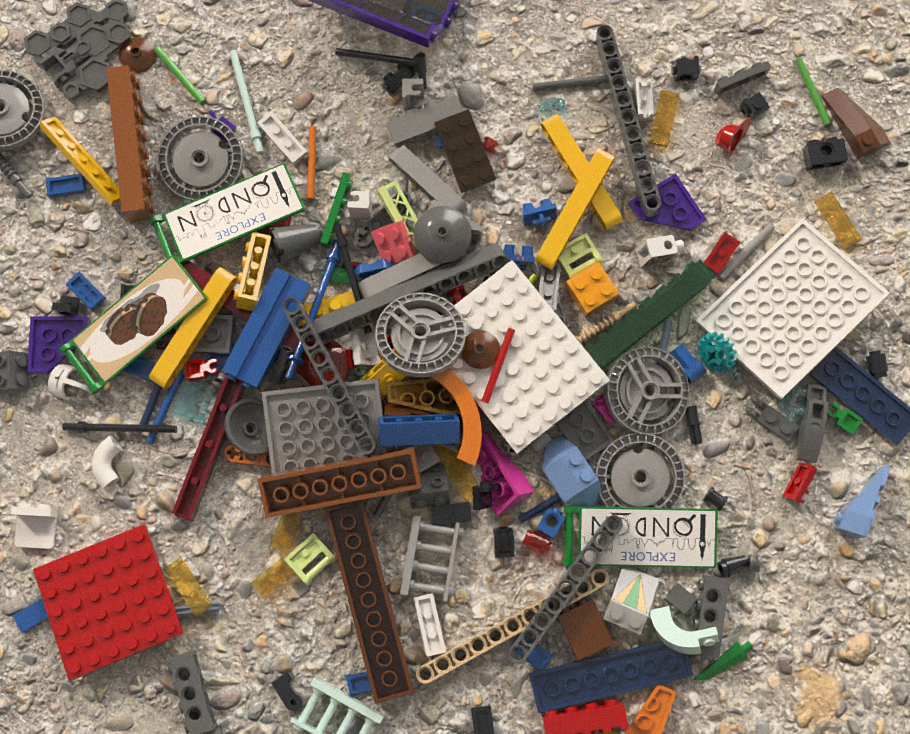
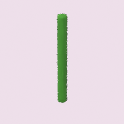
[154,47,206,105]
[795,57,831,126]

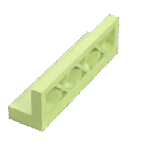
[376,180,420,254]

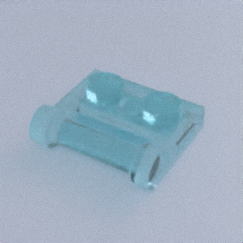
[172,377,218,424]

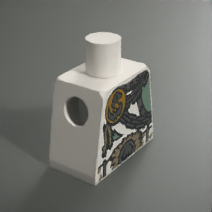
[636,235,684,267]

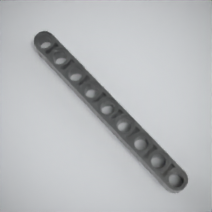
[282,297,377,455]
[508,515,623,663]

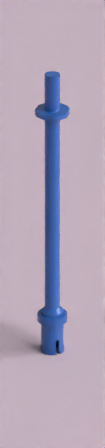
[285,239,341,380]

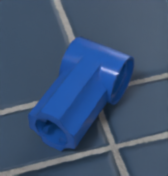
[669,343,707,384]

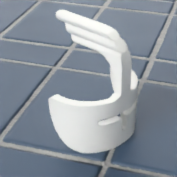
[48,364,100,401]

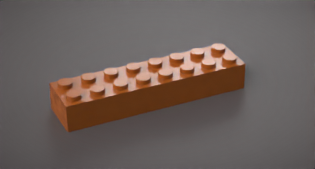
[106,65,155,223]
[257,446,423,518]

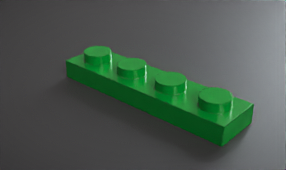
[320,172,353,249]

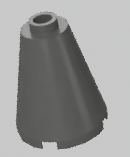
[268,224,323,265]

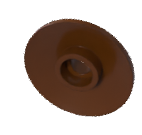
[119,37,156,73]
[461,330,500,369]

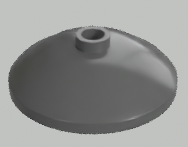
[414,206,471,263]
[224,398,269,455]

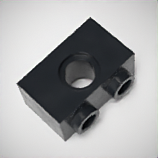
[802,137,848,170]

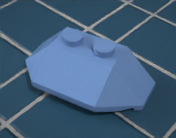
[542,435,602,507]

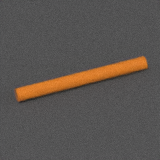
[307,126,317,200]

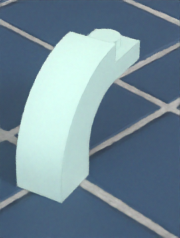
[650,606,720,654]

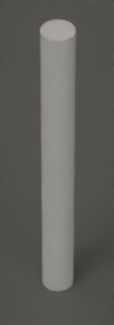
[718,223,775,280]

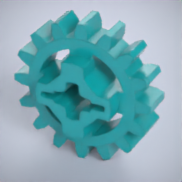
[697,331,738,373]

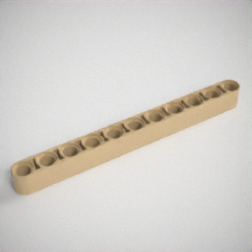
[416,569,609,684]

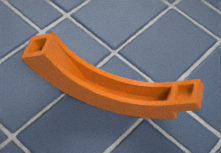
[423,362,482,466]

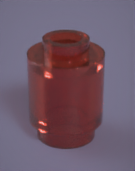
[522,530,552,555]

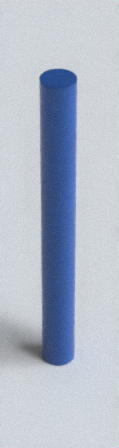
[146,372,184,445]

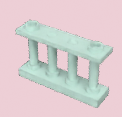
[290,676,385,734]

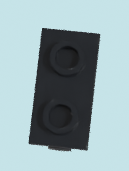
[380,64,417,94]

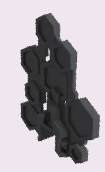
[24,0,131,100]

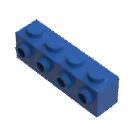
[378,414,460,448]

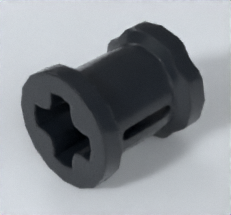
[702,487,729,511]

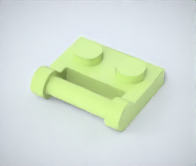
[558,233,603,279]
[284,533,337,586]

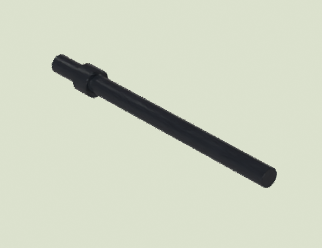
[333,224,372,334]
[62,421,177,433]

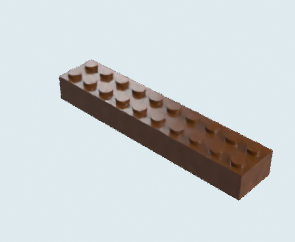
[324,500,414,704]

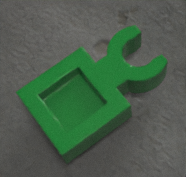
[827,403,863,436]

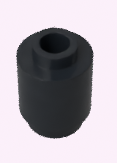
[866,350,889,378]

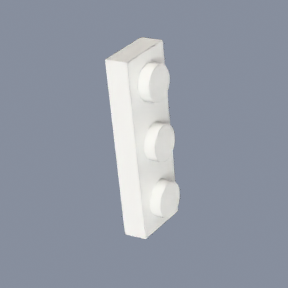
[257,111,308,165]
[414,593,446,657]

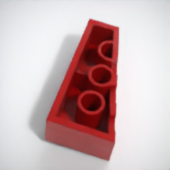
[542,698,629,734]

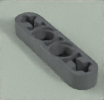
[355,191,412,249]

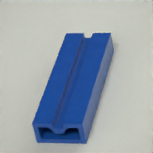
[222,268,313,391]

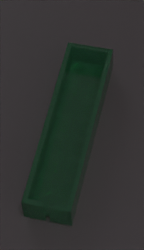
[583,259,715,370]

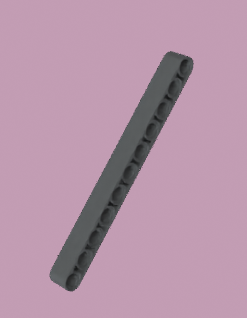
[596,25,661,217]
[312,244,508,344]

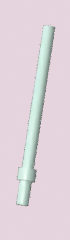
[229,50,264,154]

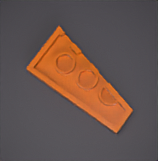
[624,684,677,734]

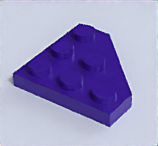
[628,173,707,231]
[27,316,89,374]

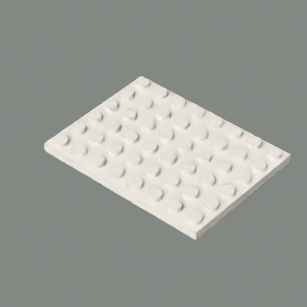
[696,218,889,400]
[422,260,610,454]

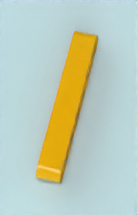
[540,114,623,231]
[535,148,615,270]
[149,267,238,390]

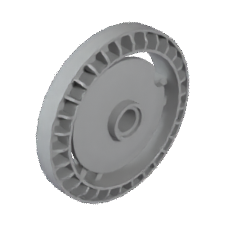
[0,70,45,151]
[157,116,244,201]
[376,293,466,377]
[604,347,690,435]
[595,433,685,508]

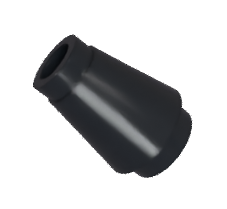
[717,555,749,577]

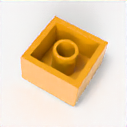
[565,262,619,317]

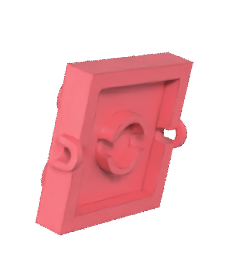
[371,220,417,264]

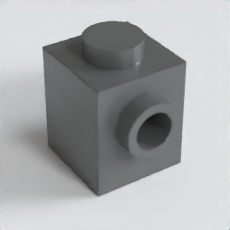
[663,583,697,615]

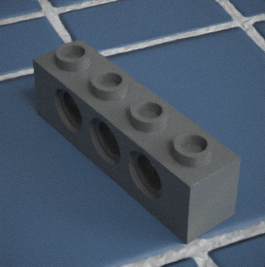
[693,575,730,659]
[167,651,217,734]

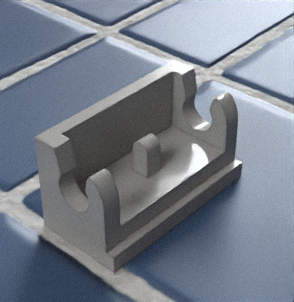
[402,79,424,110]

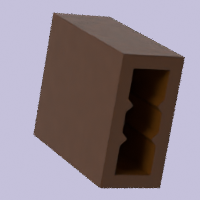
[557,598,614,661]

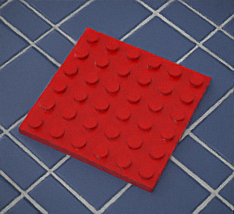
[33,524,184,681]

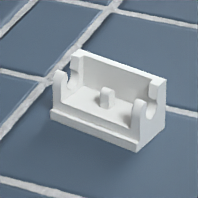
[633,78,654,121]
[347,190,372,219]

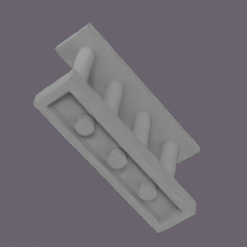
[400,515,463,602]

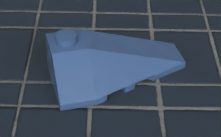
[833,465,890,539]

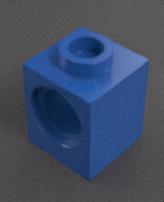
[536,507,565,539]

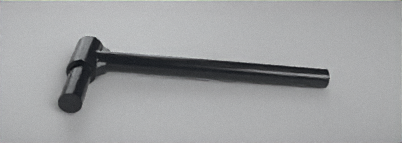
[335,48,427,89]

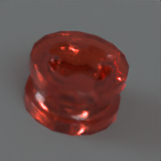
[482,136,499,154]

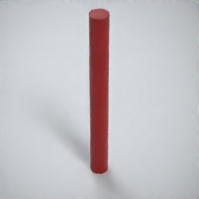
[481,328,515,404]

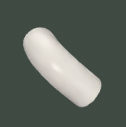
[92,436,122,490]

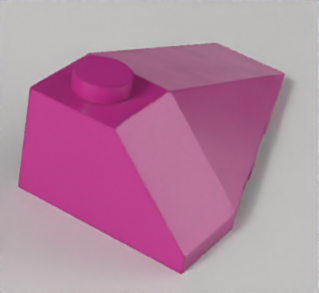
[476,430,534,516]

